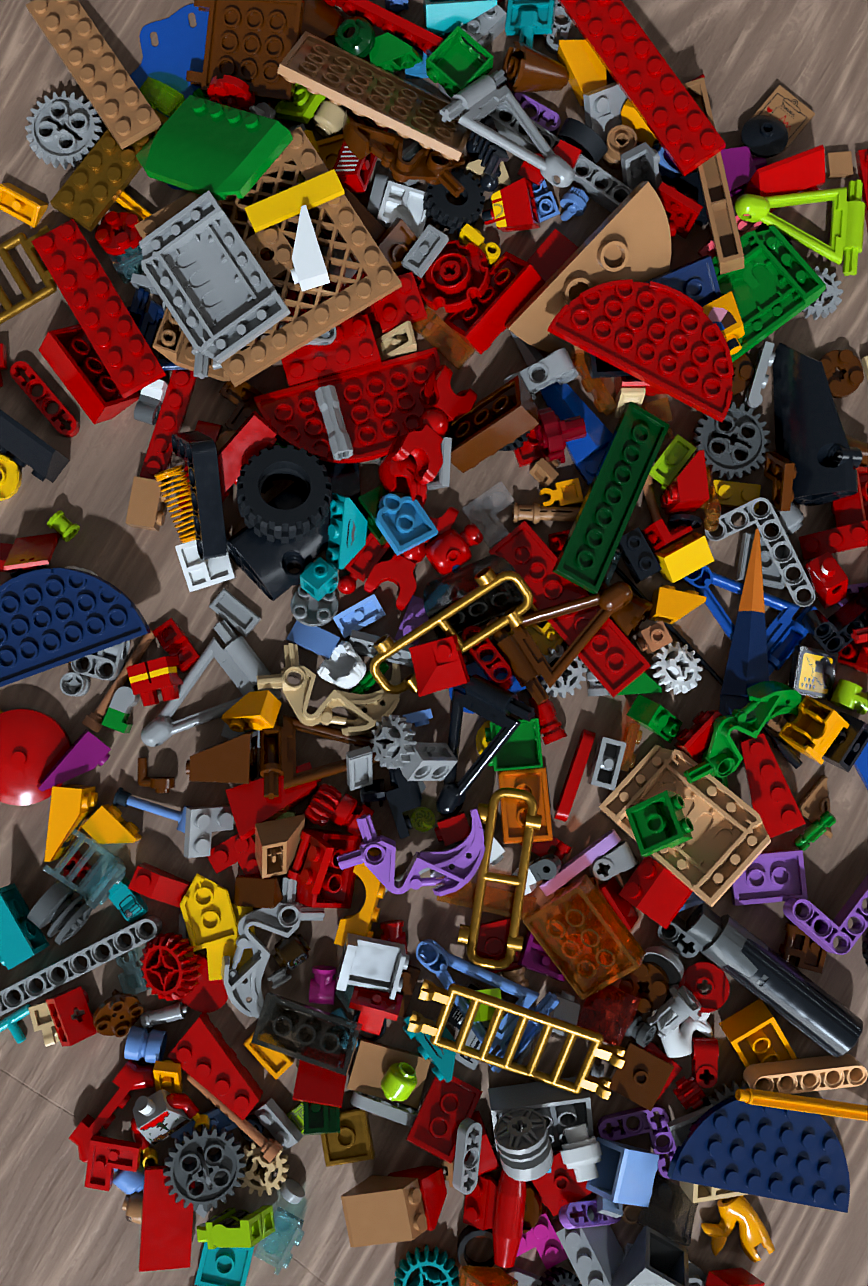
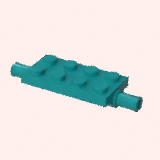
[505,0,556,48]

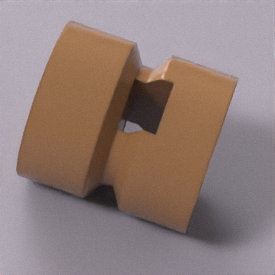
[603,125,638,170]

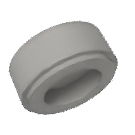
[280,1178,305,1204]

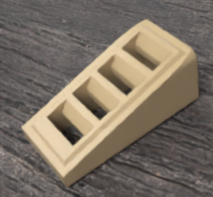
[614,387,646,418]

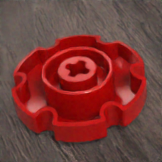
[415,240,491,313]

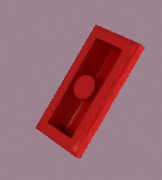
[599,877,639,931]

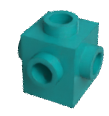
[300,557,338,601]

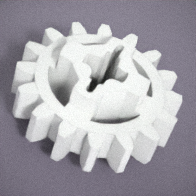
[651,642,703,695]

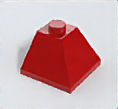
[388,1166,447,1231]

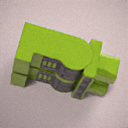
[197,1205,275,1249]

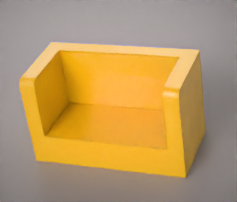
[653,531,714,583]

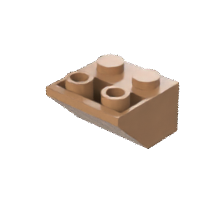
[255,814,305,879]

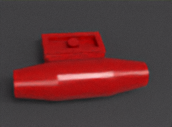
[463,1168,527,1268]

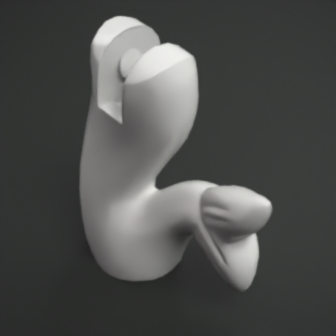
[655,984,713,1058]

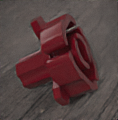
[534,407,587,463]

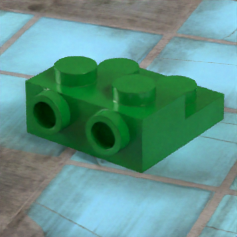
[625,790,694,857]

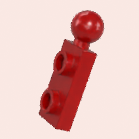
[338,532,391,594]

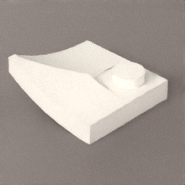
[377,180,427,238]
[175,534,237,592]

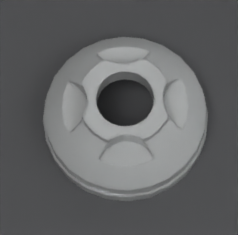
[640,945,684,985]

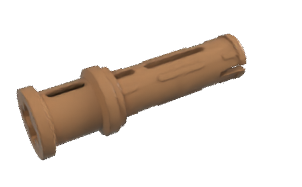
[512,502,581,524]

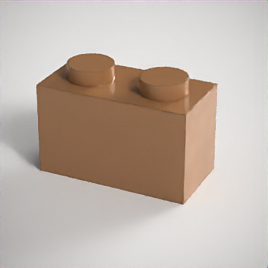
[126,476,170,531]

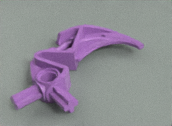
[337,808,485,896]

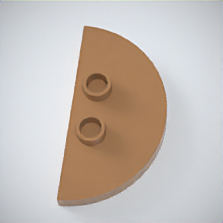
[505,181,671,355]

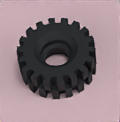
[423,168,485,234]

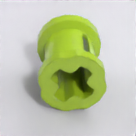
[47,510,80,542]

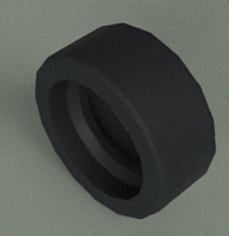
[457,1225,499,1277]

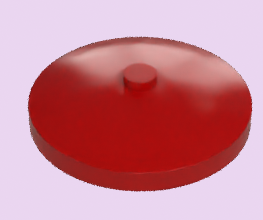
[0,708,71,806]

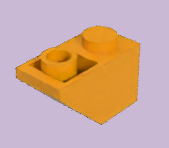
[649,585,706,624]
[221,690,282,732]
[81,804,142,844]

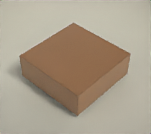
[825,151,853,179]

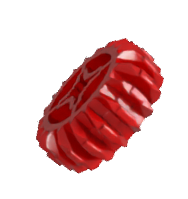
[139,932,201,1001]

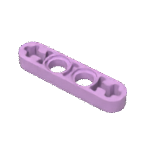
[539,829,621,896]

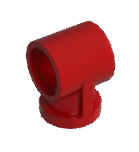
[380,920,408,955]

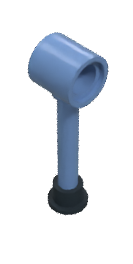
[113,787,192,833]

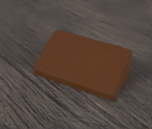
[235,875,283,909]

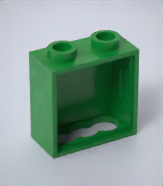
[426,26,494,98]
[485,718,543,772]

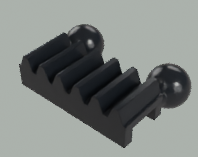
[466,116,509,192]

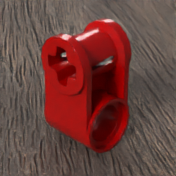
[691,1037,719,1088]

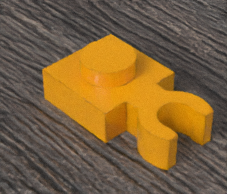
[539,478,584,507]

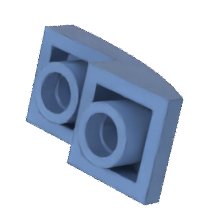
[531,179,560,223]
[286,620,340,660]

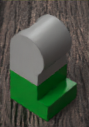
[101,686,140,734]

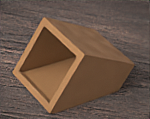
[341,1175,428,1247]

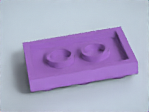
[731,849,808,906]

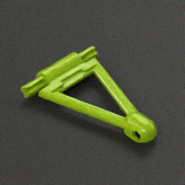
[735,179,865,276]

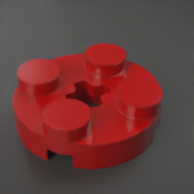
[207,75,256,112]
[95,211,142,255]
[679,961,730,1013]

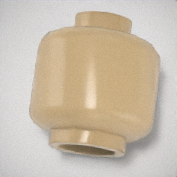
[313,100,346,138]

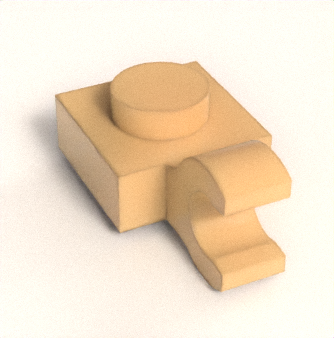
[28,1002,60,1047]

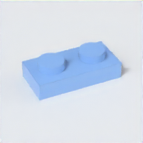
[333,594,386,639]

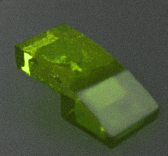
[139,77,185,117]

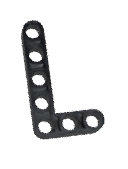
[171,431,227,560]

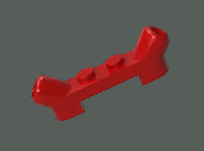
[68,1059,155,1163]

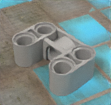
[503,348,579,400]
[71,640,130,681]

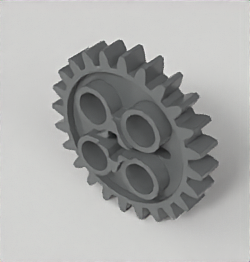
[691,402,771,480]
[163,1124,246,1211]

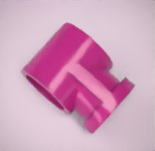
[309,965,336,1005]

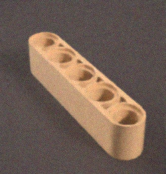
[743,1054,868,1094]

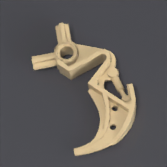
[257,643,401,736]

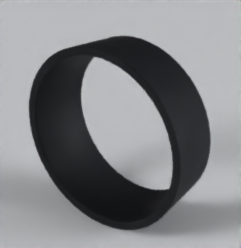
[558,118,608,164]

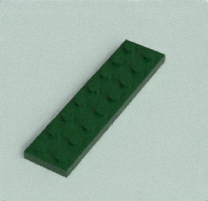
[553,402,670,594]

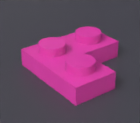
[516,1209,568,1269]

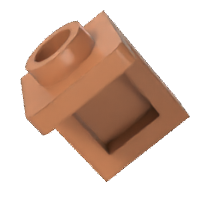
[636,621,673,654]

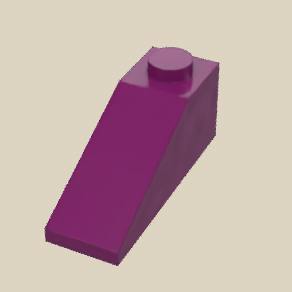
[37,729,111,791]

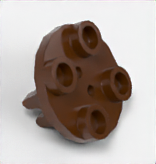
[93,989,144,1038]

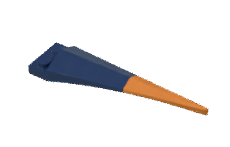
[719,528,769,724]

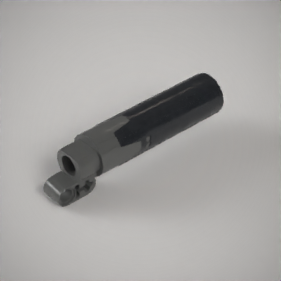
[658,903,863,1058]

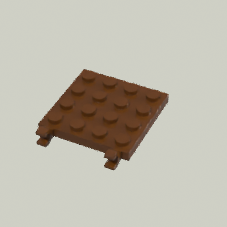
[186,0,305,102]

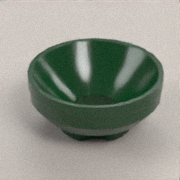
[334,16,376,59]

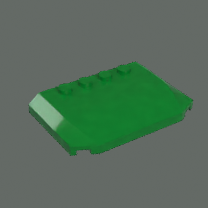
[136,95,293,201]
[712,225,826,362]

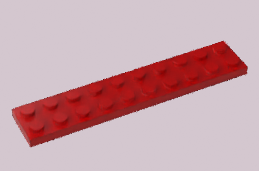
[558,0,726,176]

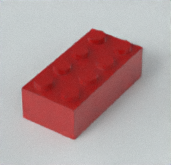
[281,314,381,387]

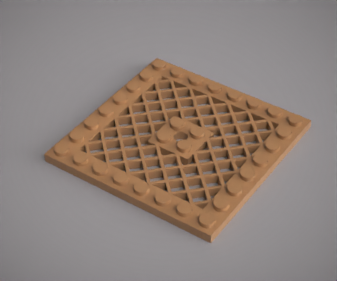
[134,127,402,387]

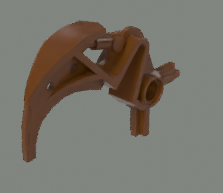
[343,108,465,198]

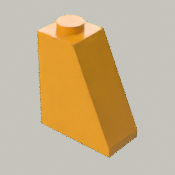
[557,40,607,106]

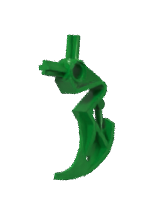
[684,681,802,788]

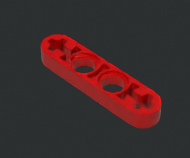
[10,361,80,438]
[554,729,596,822]

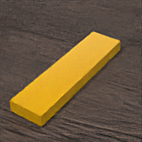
[244,169,345,233]

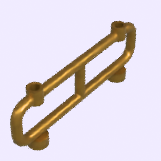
[370,566,533,694]
[457,787,542,970]

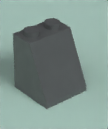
[611,1225,689,1286]

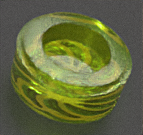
[411,807,435,832]

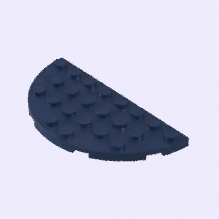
[0,568,151,687]
[667,1096,850,1213]

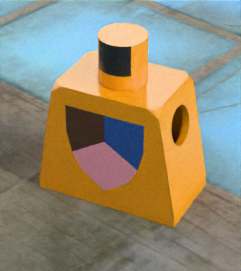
[702,291,745,355]

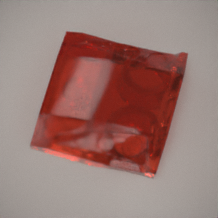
[577,977,641,1046]

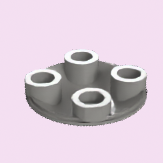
[290,585,338,627]

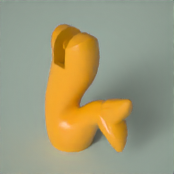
[701,1195,775,1263]

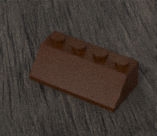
[444,375,539,473]

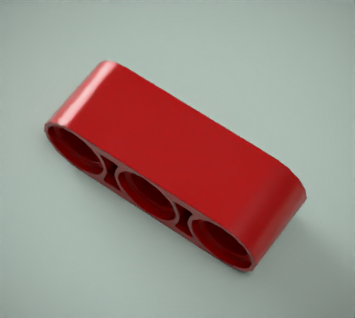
[462,626,514,689]

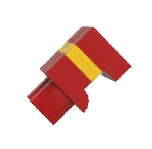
[126,655,183,707]

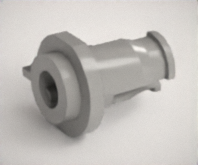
[647,984,702,1039]

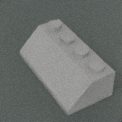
[553,1198,624,1286]

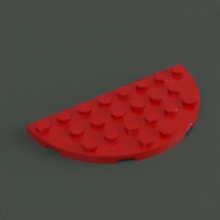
[547,279,734,423]
[254,347,440,463]

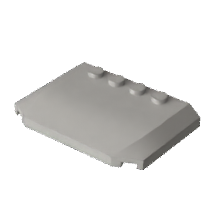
[139,190,291,364]

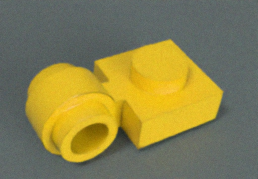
[458,224,501,264]

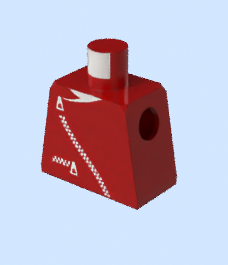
[800,552,848,609]

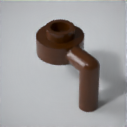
[138,757,175,793]

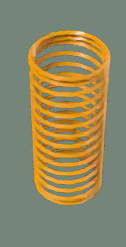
[154,465,196,543]

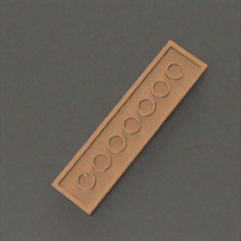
[26,0,162,149]

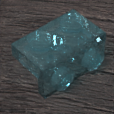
[254,1207,305,1275]

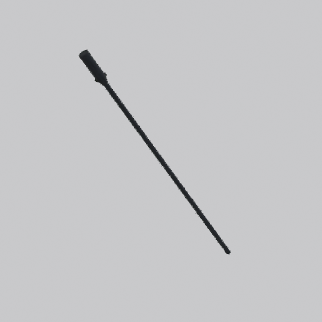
[611,561,803,769]

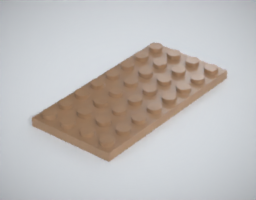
[277,31,471,161]

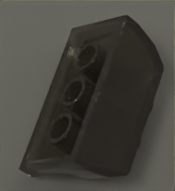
[423,554,523,639]
[251,992,363,1076]

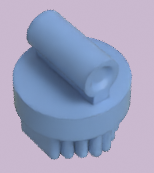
[560,187,589,221]

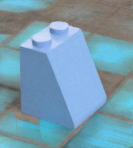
[585,1137,659,1207]

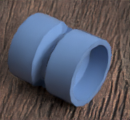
[124,1026,167,1064]

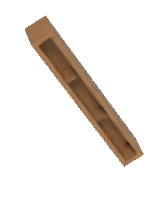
[683,77,744,275]

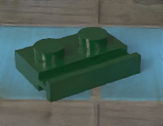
[303,1102,340,1135]

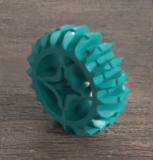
[394,1245,461,1286]

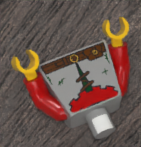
[131,1089,210,1167]

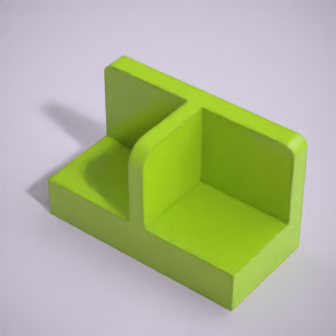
[649,434,697,491]

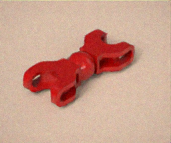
[388,364,477,485]
[364,492,459,611]

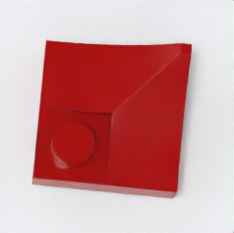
[409,634,470,697]

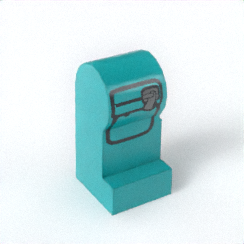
[101,874,148,924]

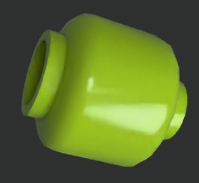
[381,1062,417,1101]

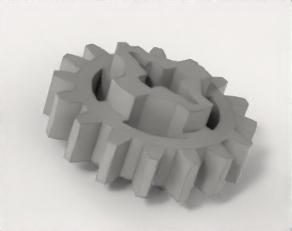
[801,266,843,320]
[539,645,588,698]
[370,715,417,769]

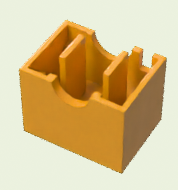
[778,695,849,765]

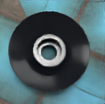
[741,115,788,158]

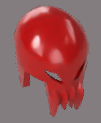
[378,454,427,502]

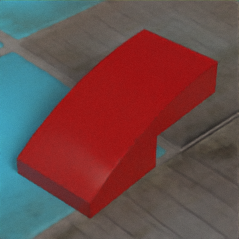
[152,618,200,673]

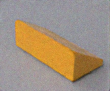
[0,183,48,228]

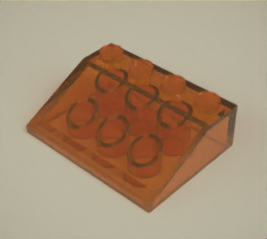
[523,874,646,1000]

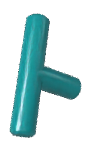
[0,1004,31,1044]

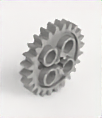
[25,91,104,170]

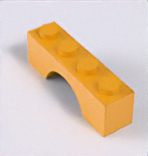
[334,848,386,946]

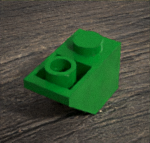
[369,32,423,74]
[626,694,682,743]

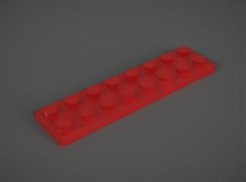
[31,219,166,399]
[488,521,651,698]

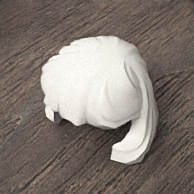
[317,641,366,689]

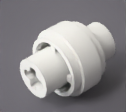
[560,1124,603,1182]

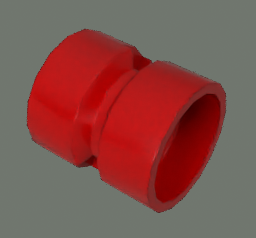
[329,793,375,837]

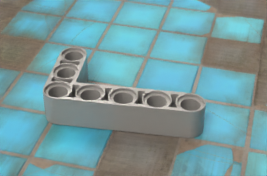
[705,497,816,607]

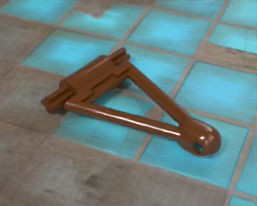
[486,581,633,705]
[260,714,380,799]

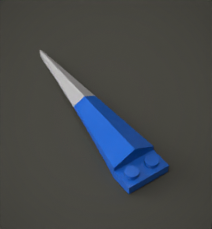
[510,331,613,487]

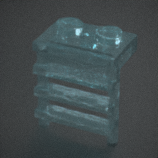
[43,829,126,909]

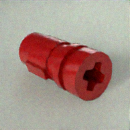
[529,698,567,745]

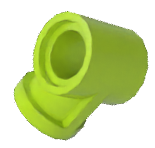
[830,679,868,715]

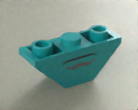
[326,493,368,569]
[402,1016,456,1083]

